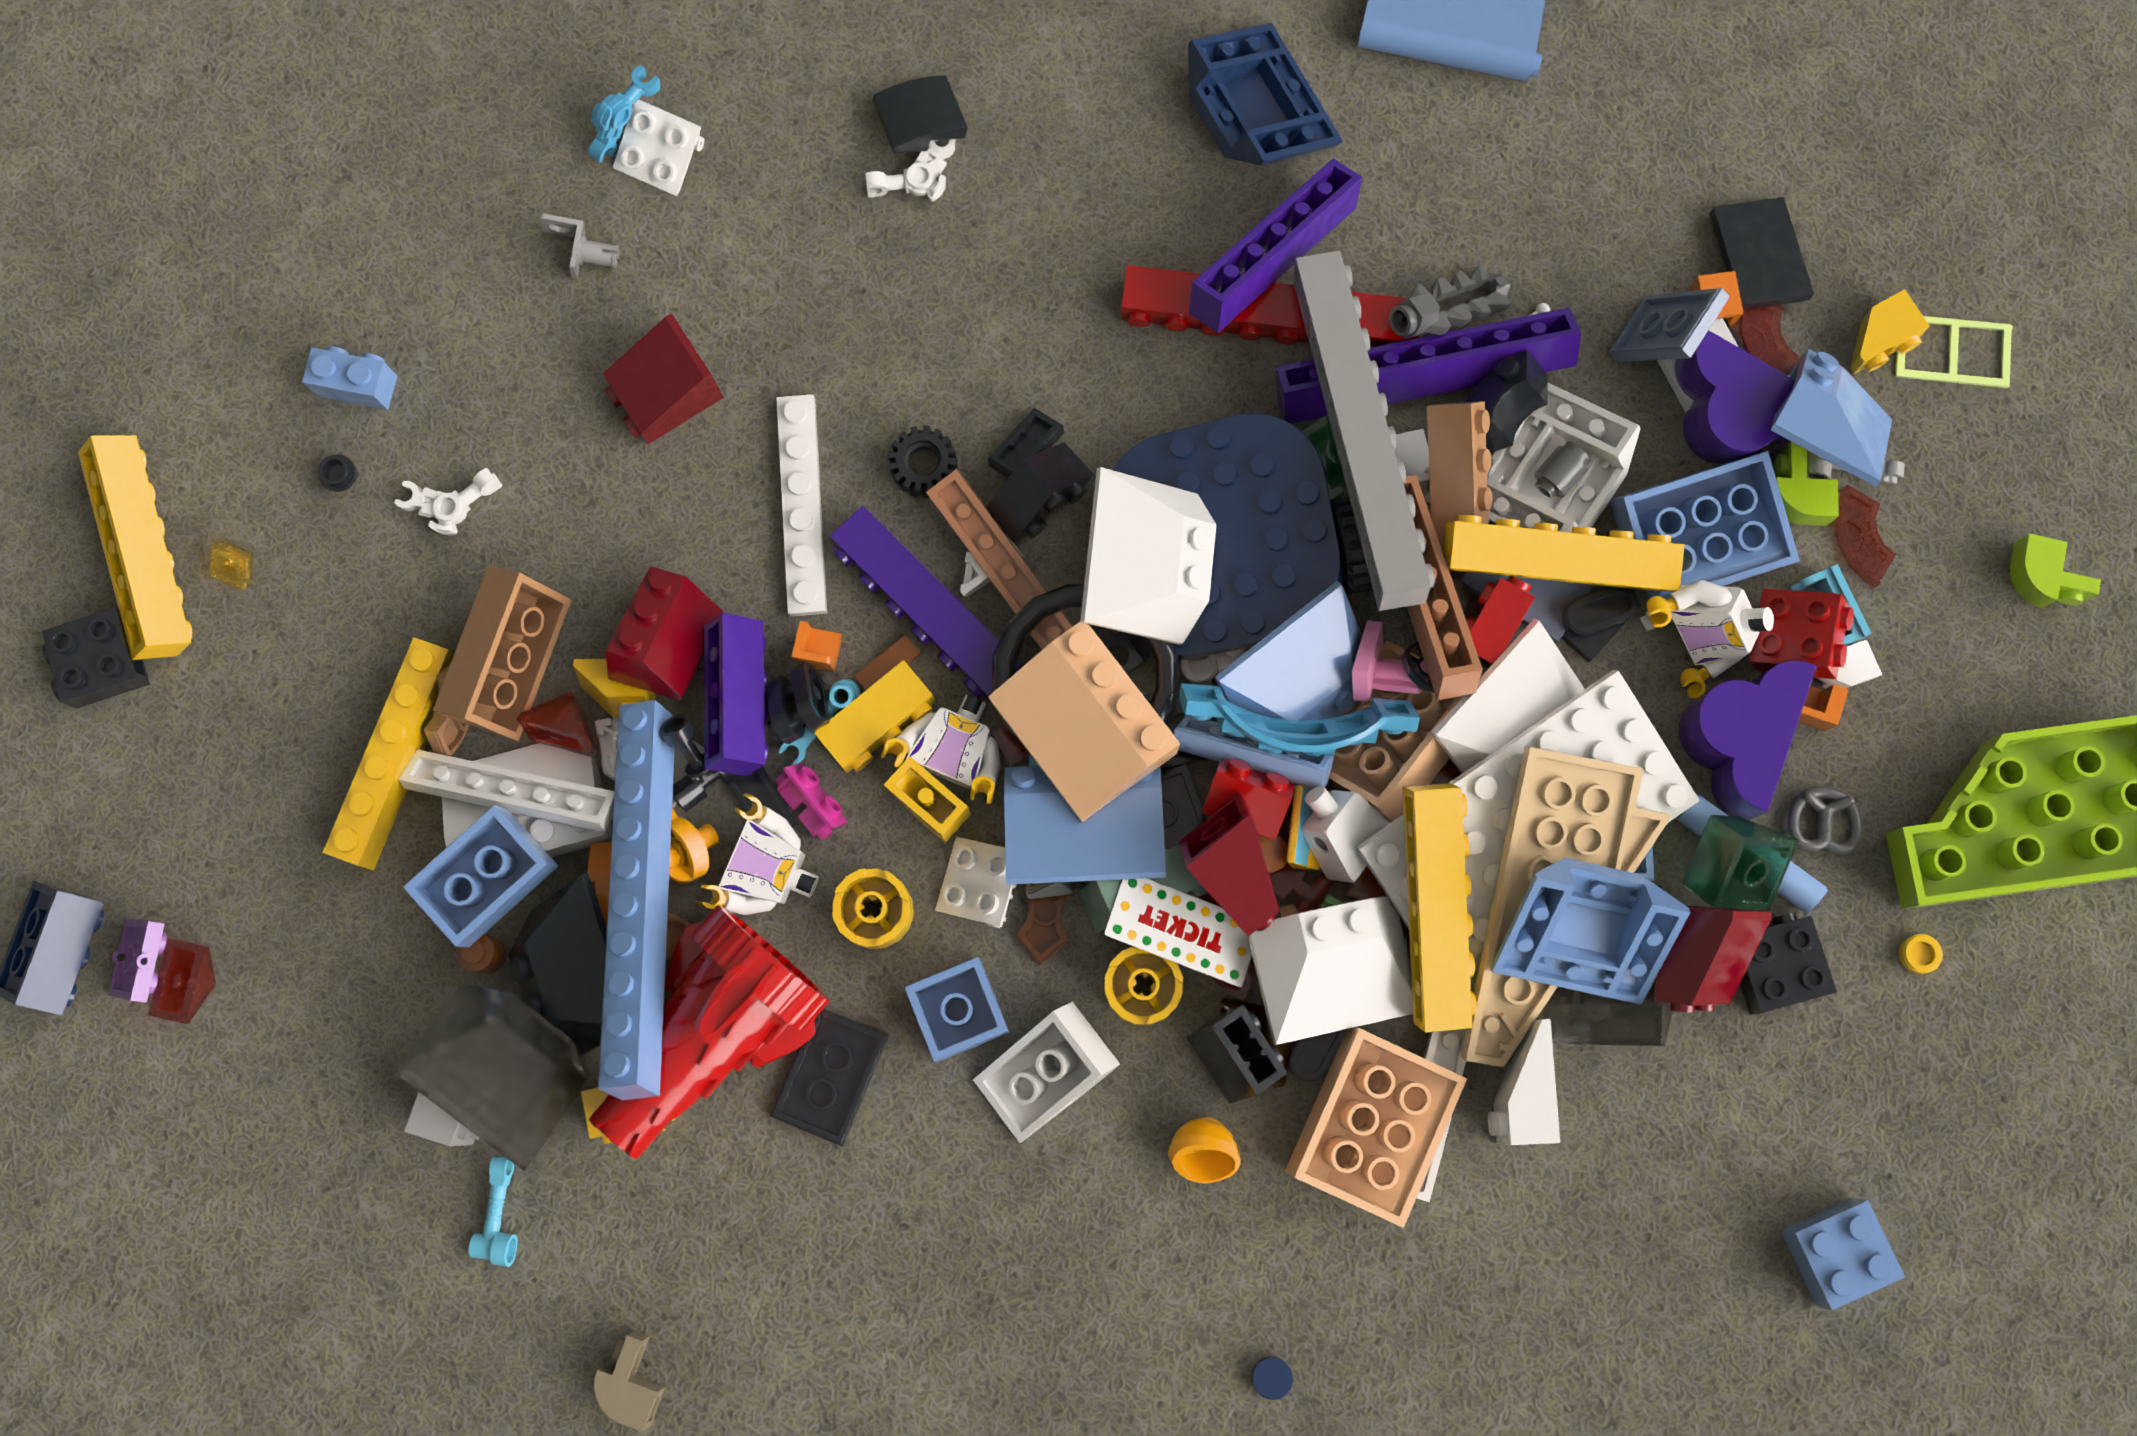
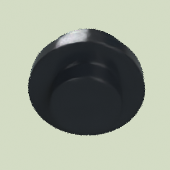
[318,455,357,492]

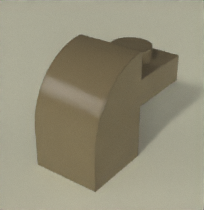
[594,1332,665,1432]

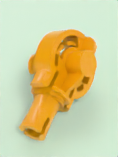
[669,809,719,885]

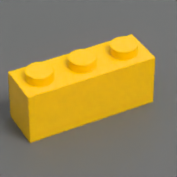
[814,660,935,773]

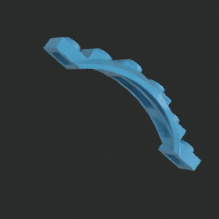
[1179,683,1420,757]

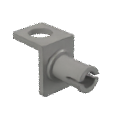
[540,213,619,279]

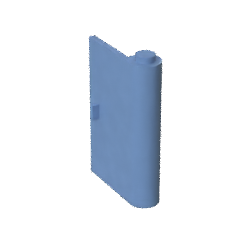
[1357,0,1545,83]

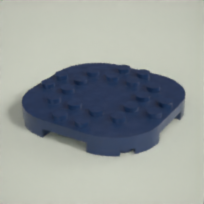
[1112,414,1344,660]

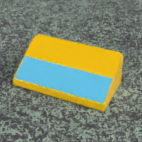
[1286,785,1321,871]

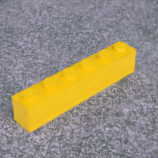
[78,435,192,660]
[1442,515,1684,592]
[322,637,454,871]
[1402,783,1477,1032]

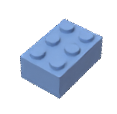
[403,805,559,947]

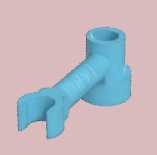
[779,679,861,765]
[469,1156,518,1267]

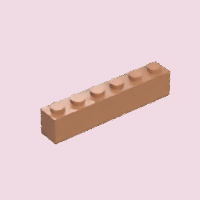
[1403,475,1483,700]

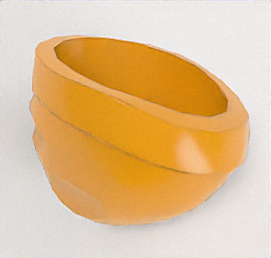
[1168,1117,1241,1184]

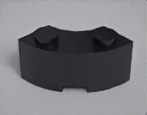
[1465,349,1548,453]

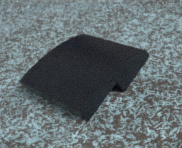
[873,75,968,153]

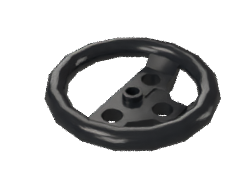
[992,584,1179,742]

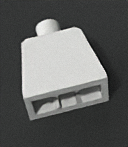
[1302,786,1390,883]

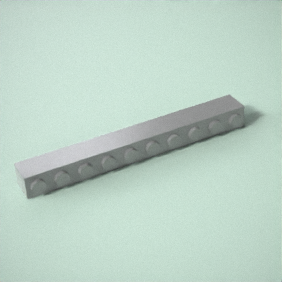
[1293,251,1435,611]

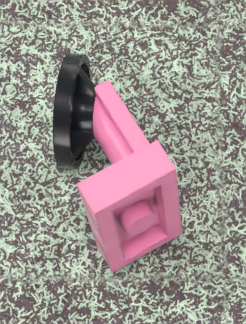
[1352,621,1435,702]

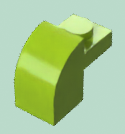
[1774,441,1839,526]
[2010,533,2101,608]

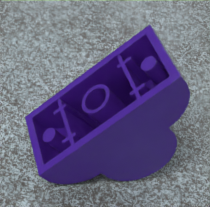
[1675,330,1795,464]
[1679,661,1817,822]

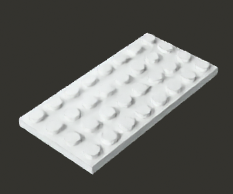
[1356,670,1700,958]

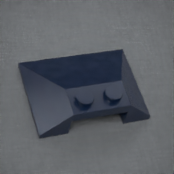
[1188,23,1343,165]

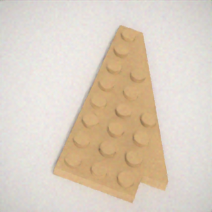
[1461,746,1670,1067]

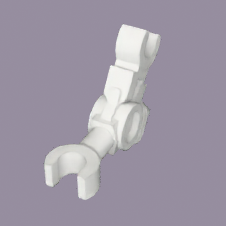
[865,139,955,202]
[394,468,503,535]

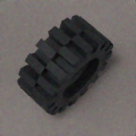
[888,425,958,498]

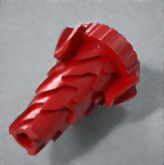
[589,904,830,1159]

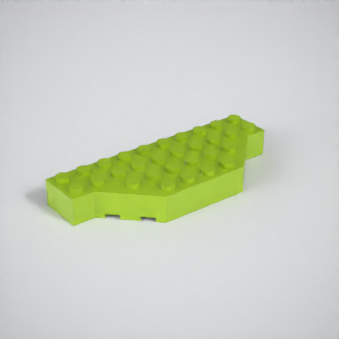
[1886,715,2137,910]

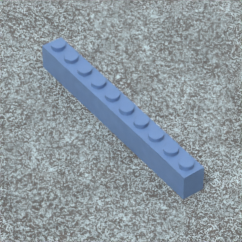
[599,700,675,1100]

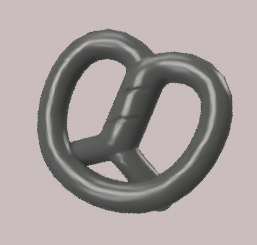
[1787,787,1862,855]

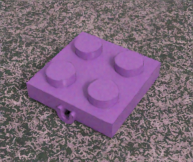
[108,919,167,1003]

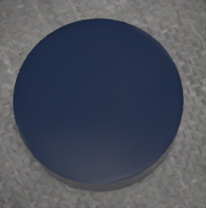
[1252,1356,1293,1400]

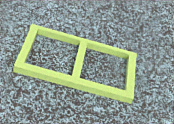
[1895,316,2013,388]

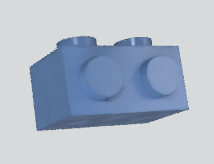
[302,346,397,410]

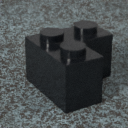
[986,442,1094,542]

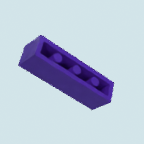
[704,612,768,776]

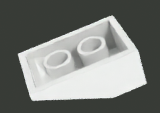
[973,1001,1120,1143]
[1488,1019,1560,1145]

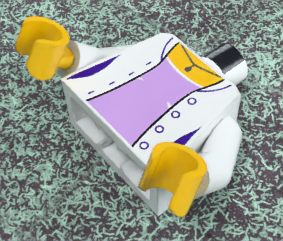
[1646,580,1774,698]
[881,695,1001,804]
[697,793,819,915]

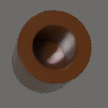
[455,934,506,974]

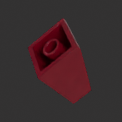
[602,313,724,444]
[1179,792,1280,937]
[1654,905,1772,1013]

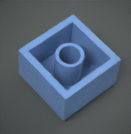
[905,957,1010,1063]
[1780,1198,1905,1310]

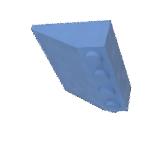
[1610,451,1800,600]
[1004,766,1166,885]

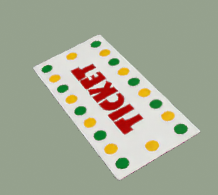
[1104,878,1252,987]

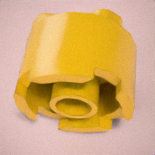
[832,869,914,950]
[1105,946,1183,1025]

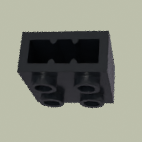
[42,607,150,708]
[1740,911,1837,1015]
[1186,1005,1288,1104]

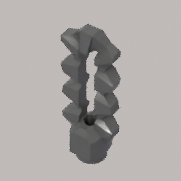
[1389,263,1512,339]

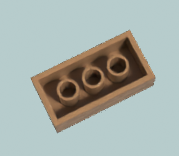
[433,566,571,742]

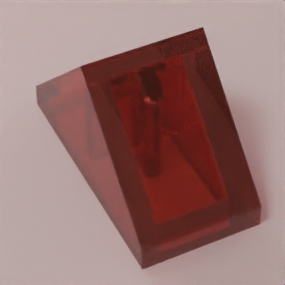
[517,691,598,758]
[148,938,216,1024]

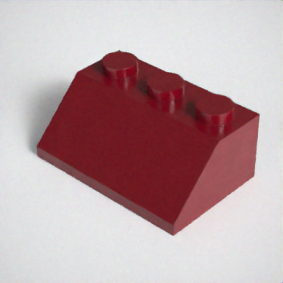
[605,566,723,701]

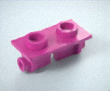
[775,763,848,841]

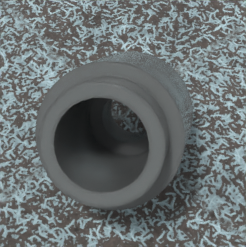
[1534,441,1591,499]

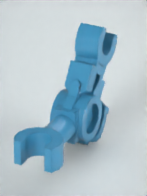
[588,65,661,163]

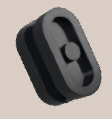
[764,662,830,744]

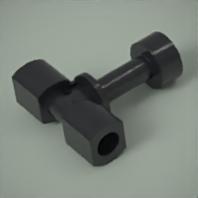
[659,714,736,812]

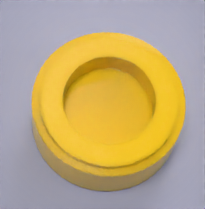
[1899,934,1942,974]

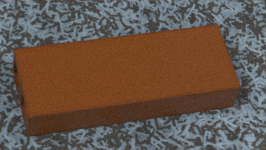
[854,635,921,691]

